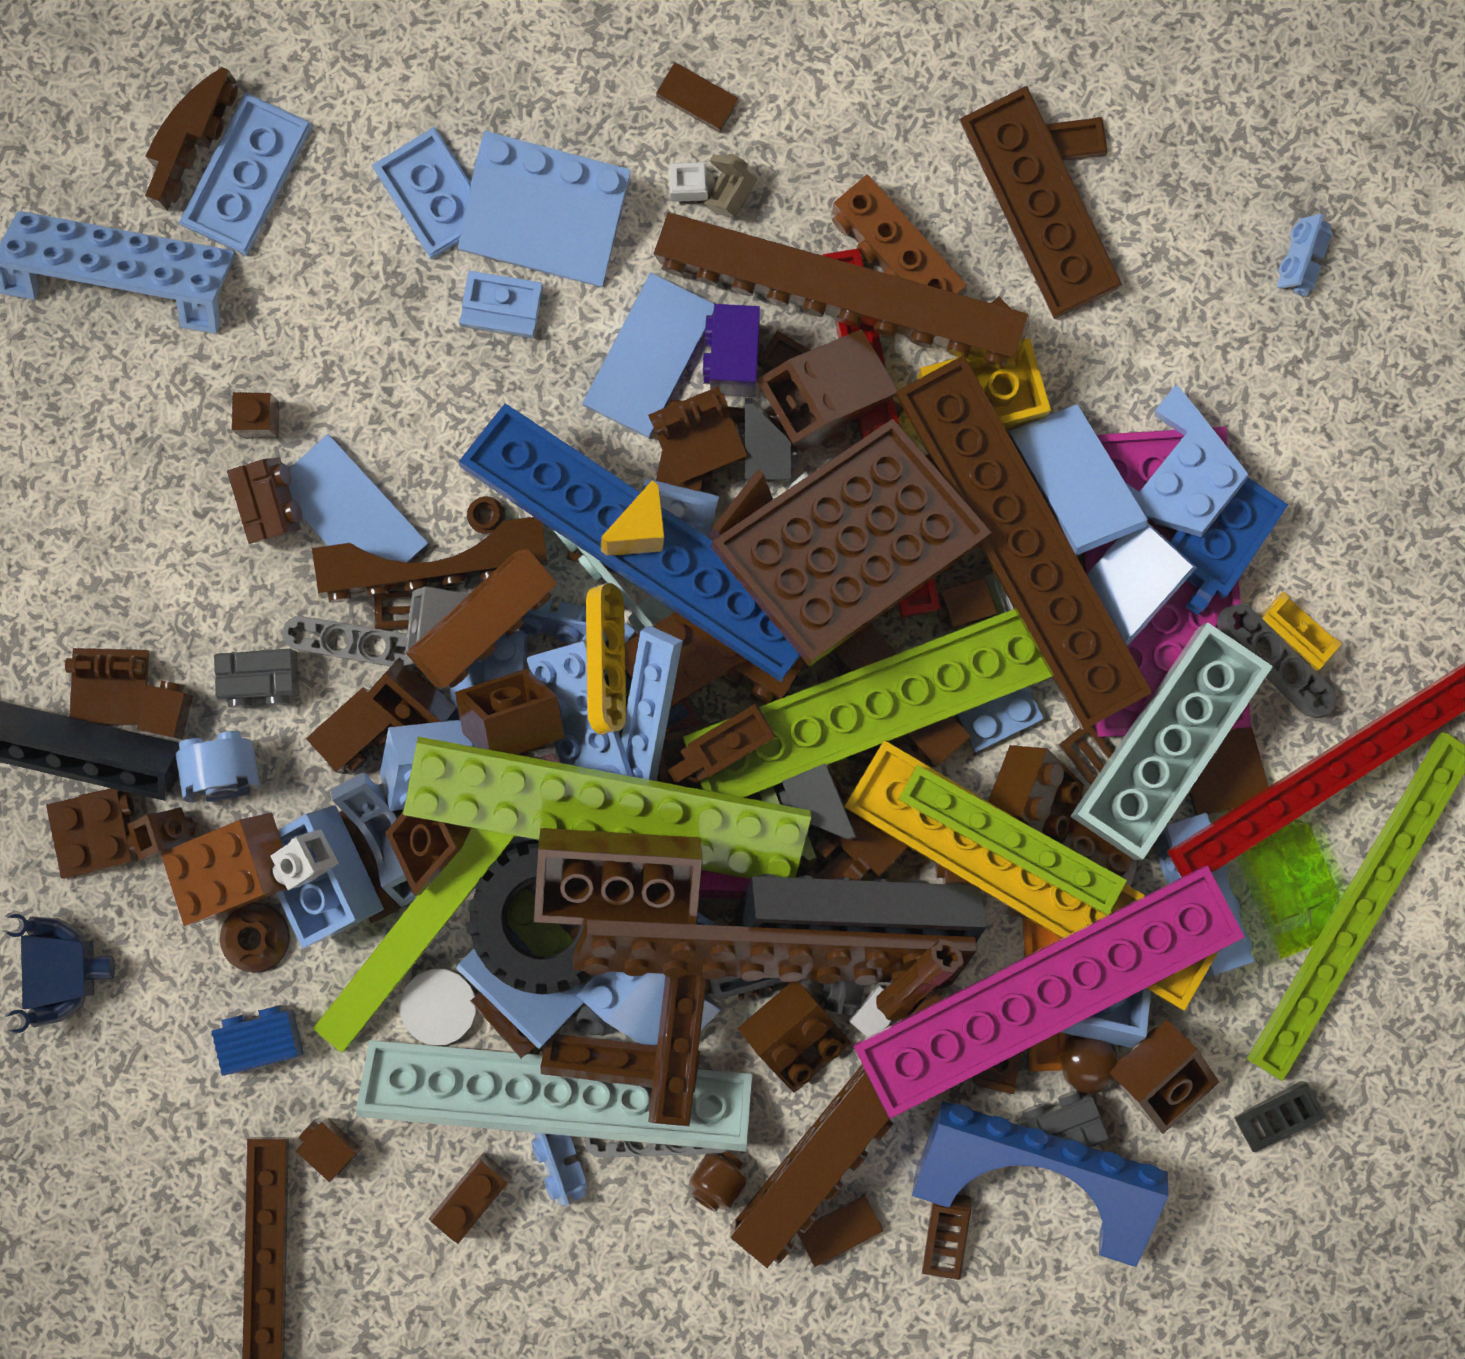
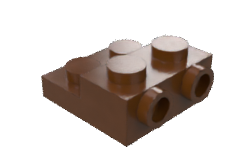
[46,788,139,879]

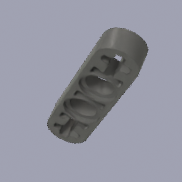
[1217,604,1337,717]

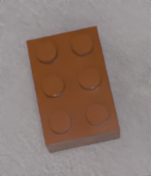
[160,812,288,926]

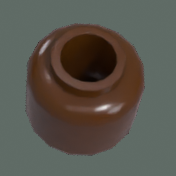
[690,1151,747,1212]

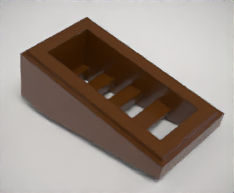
[922,1195,972,1280]

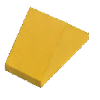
[601,480,664,556]

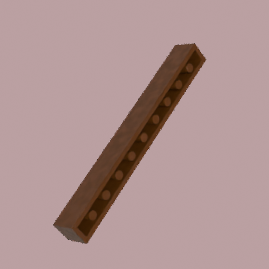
[653,212,1030,369]

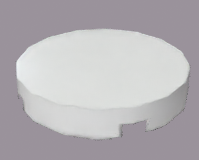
[400,968,477,1045]

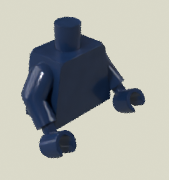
[2,912,115,1034]

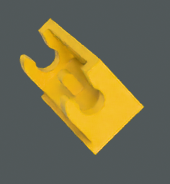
[1260,591,1342,671]

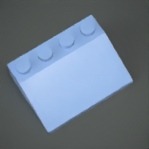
[458,130,631,287]

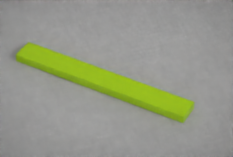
[313,828,516,1053]

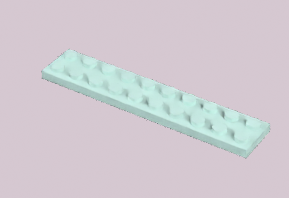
[356,1040,752,1151]

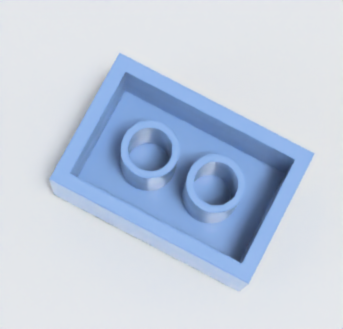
[277,805,384,949]

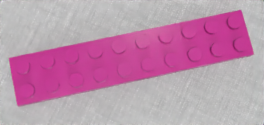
[853,866,1245,1119]

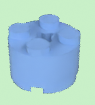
[176,731,261,802]

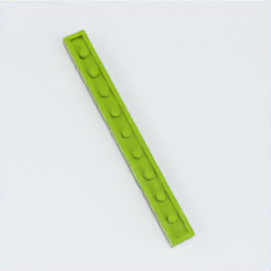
[1246,732,1465,1082]

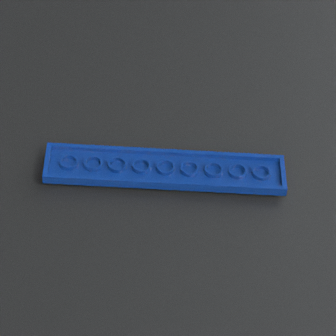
[459,403,800,682]

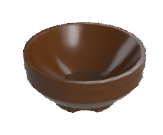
[220,903,290,973]

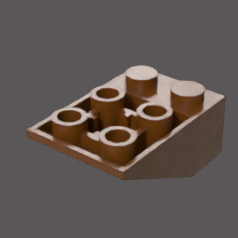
[757,329,898,453]

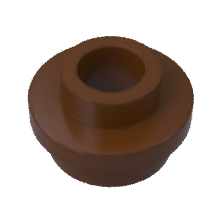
[467,496,505,534]

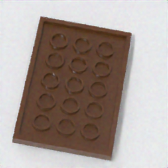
[711,419,992,667]

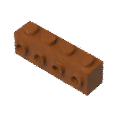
[832,174,967,295]
[405,549,558,688]

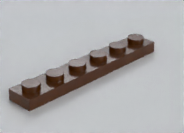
[242,1137,289,1359]

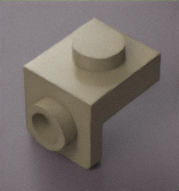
[703,154,757,217]

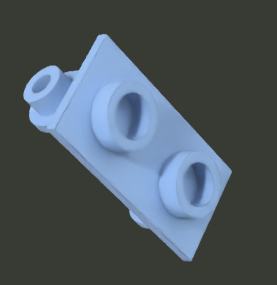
[1277,214,1333,296]
[519,599,586,644]
[531,1133,588,1206]

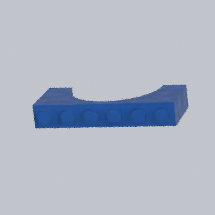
[912,1101,1169,1267]

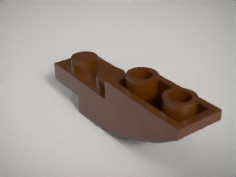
[145,67,238,211]

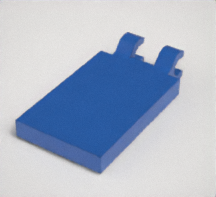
[1170,477,1288,615]

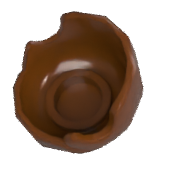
[1060,1035,1119,1094]

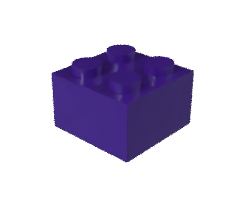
[703,304,760,397]

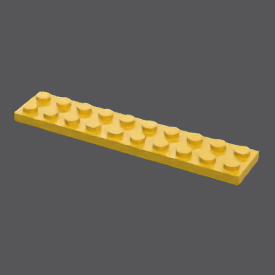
[844,740,1219,1011]

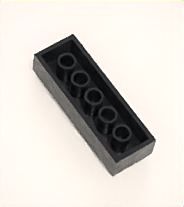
[735,874,987,943]

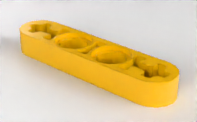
[586,583,626,735]

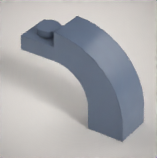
[331,772,418,907]

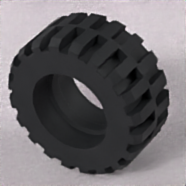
[468,843,593,995]

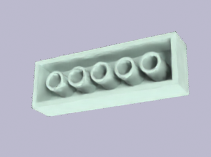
[1071,622,1273,860]

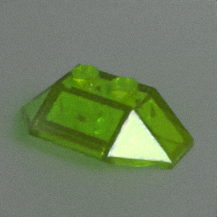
[1219,817,1340,959]

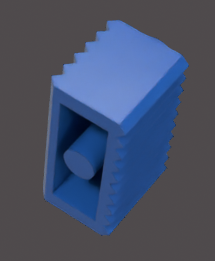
[212,1005,304,1076]

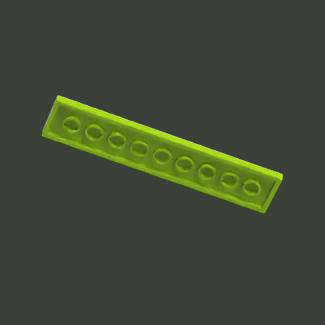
[682,609,1052,798]
[403,736,811,879]

